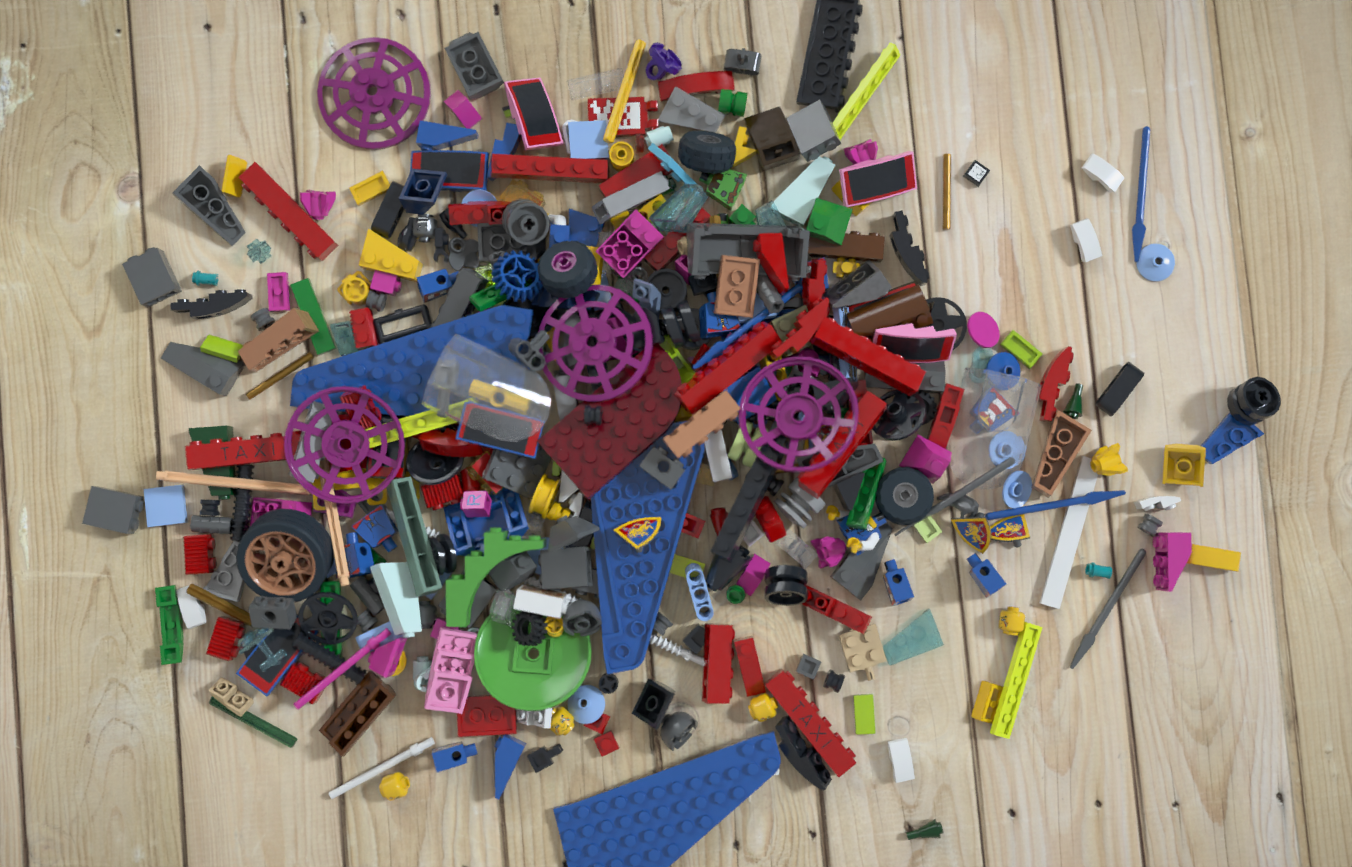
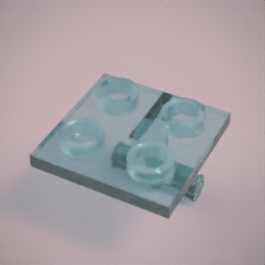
[239,628,287,672]

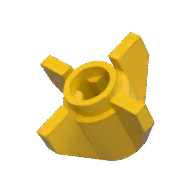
[1090,443,1128,476]

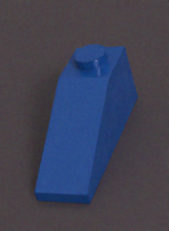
[416,120,479,150]
[494,734,527,800]

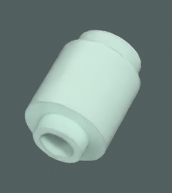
[644,126,674,147]
[413,656,432,685]

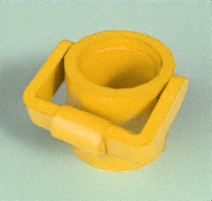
[337,271,371,306]

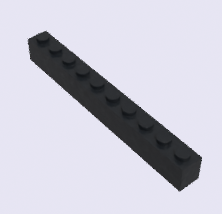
[711,383,814,563]

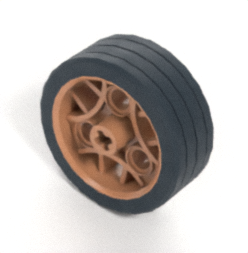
[236,509,334,602]

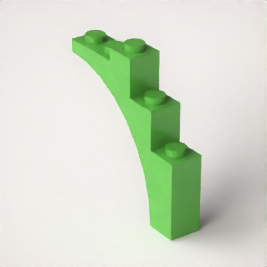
[446,527,546,627]

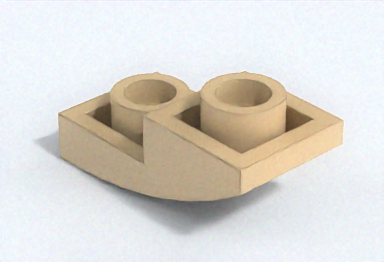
[209,677,254,717]

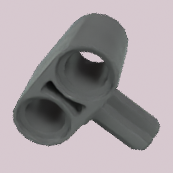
[724,48,762,75]
[509,330,549,371]

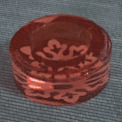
[634,133,644,153]

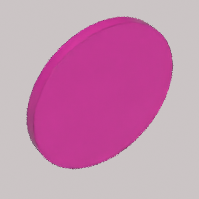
[967,312,1000,348]

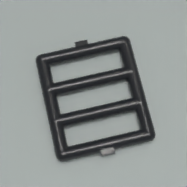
[373,304,432,344]

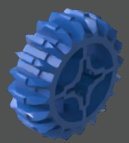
[491,250,543,302]

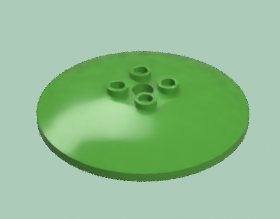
[474,597,592,711]

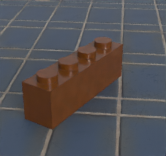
[808,231,885,263]

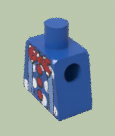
[432,741,478,772]

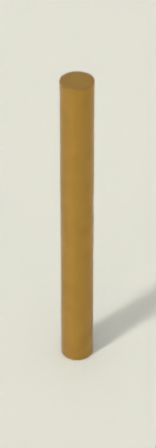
[943,154,951,230]
[246,352,314,400]

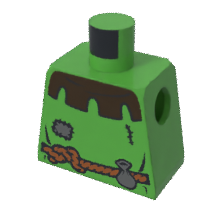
[699,169,747,211]

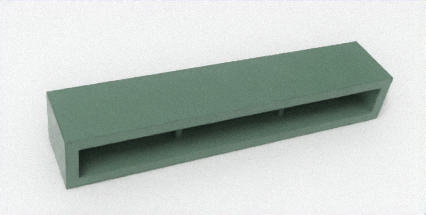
[386,476,442,597]

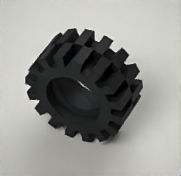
[907,391,937,425]
[511,611,548,646]

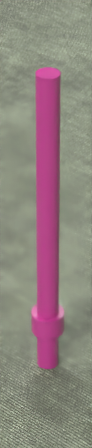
[294,628,392,710]

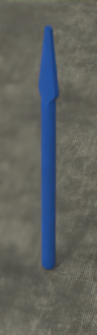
[1132,126,1150,262]
[693,283,803,369]
[985,490,1126,520]

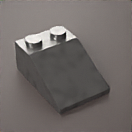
[823,260,892,308]

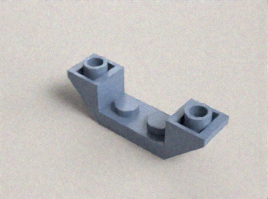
[633,279,661,352]

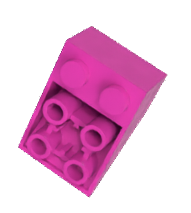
[596,210,664,279]
[250,497,313,526]
[1153,532,1192,592]

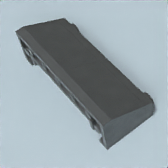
[686,223,810,281]

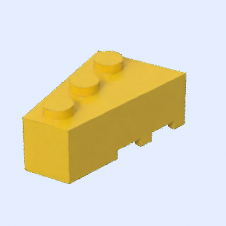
[359,228,423,282]

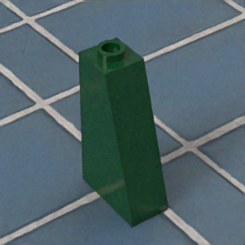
[189,425,236,500]

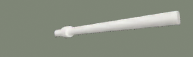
[329,737,435,799]

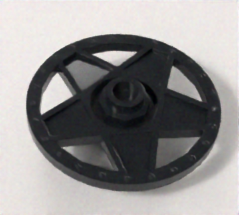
[923,297,967,350]
[872,389,926,441]
[298,592,358,645]

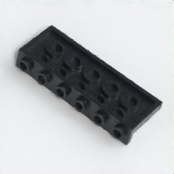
[796,0,863,112]

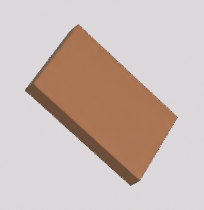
[714,255,760,318]

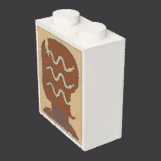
[513,584,571,618]

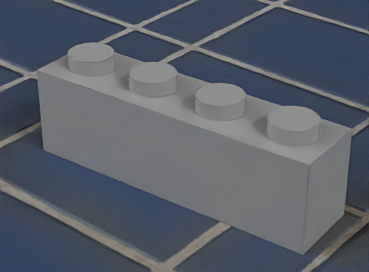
[288,401,338,483]

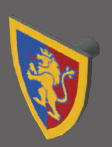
[951,512,991,554]
[990,514,1030,548]
[613,517,661,553]

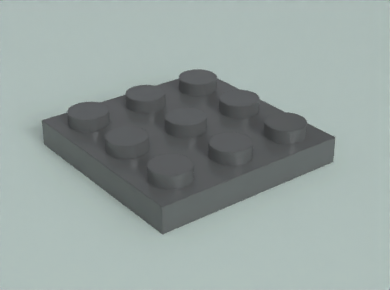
[482,445,551,500]

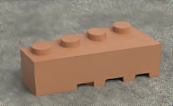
[238,308,319,372]
[663,390,741,458]
[1031,410,1092,498]

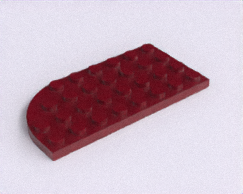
[537,343,682,500]

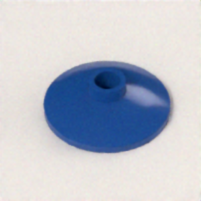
[986,352,1020,390]

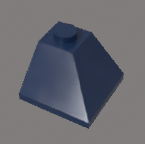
[399,169,447,215]

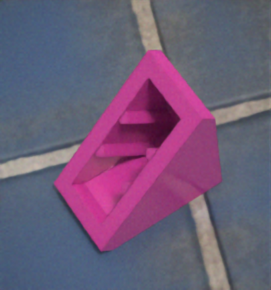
[444,90,482,129]
[735,553,771,596]

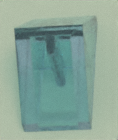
[330,321,359,356]

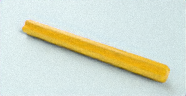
[603,39,646,144]

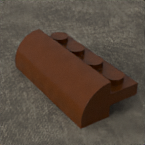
[846,284,934,343]
[319,671,396,757]

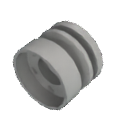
[774,477,826,529]

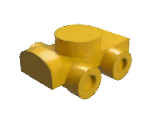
[832,258,860,278]

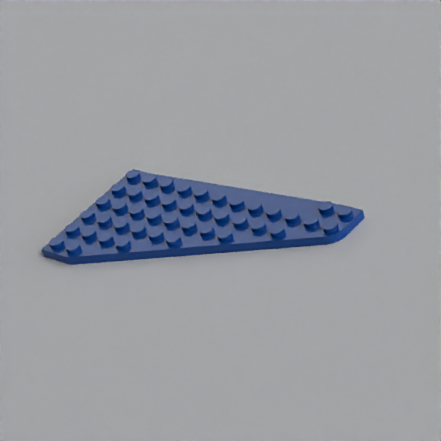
[290,305,533,416]
[591,421,705,674]
[553,731,781,867]

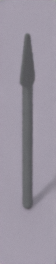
[894,457,1015,536]
[1070,549,1146,669]

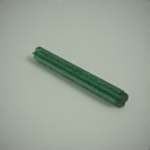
[209,696,297,748]

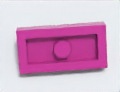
[267,272,290,312]

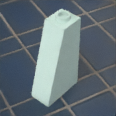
[769,156,835,228]
[371,562,422,638]

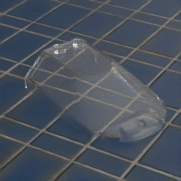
[422,334,551,442]
[946,368,1042,490]

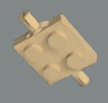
[838,624,887,681]

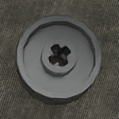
[502,198,550,245]

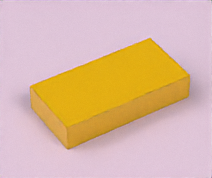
[349,171,390,206]

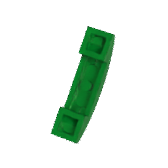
[155,585,184,665]

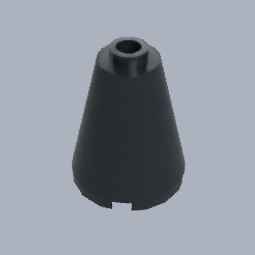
[705,545,754,592]

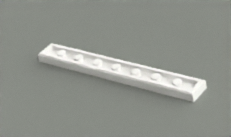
[1039,456,1098,609]

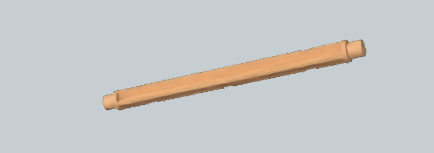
[319,457,350,587]
[156,470,313,496]

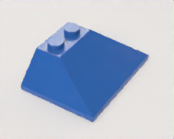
[443,487,529,556]

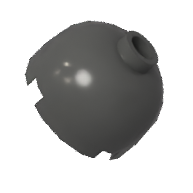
[563,599,602,636]
[660,711,698,751]

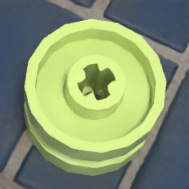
[728,420,768,468]

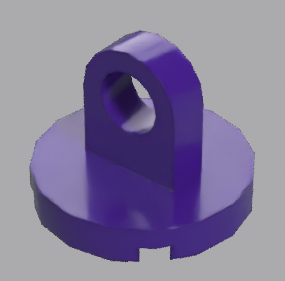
[645,42,682,80]

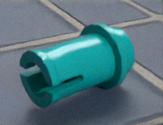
[192,270,218,286]
[1085,562,1112,579]

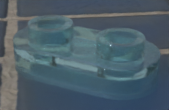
[970,346,993,384]

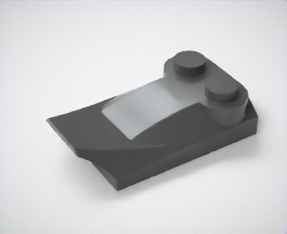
[444,32,504,99]
[477,223,546,263]

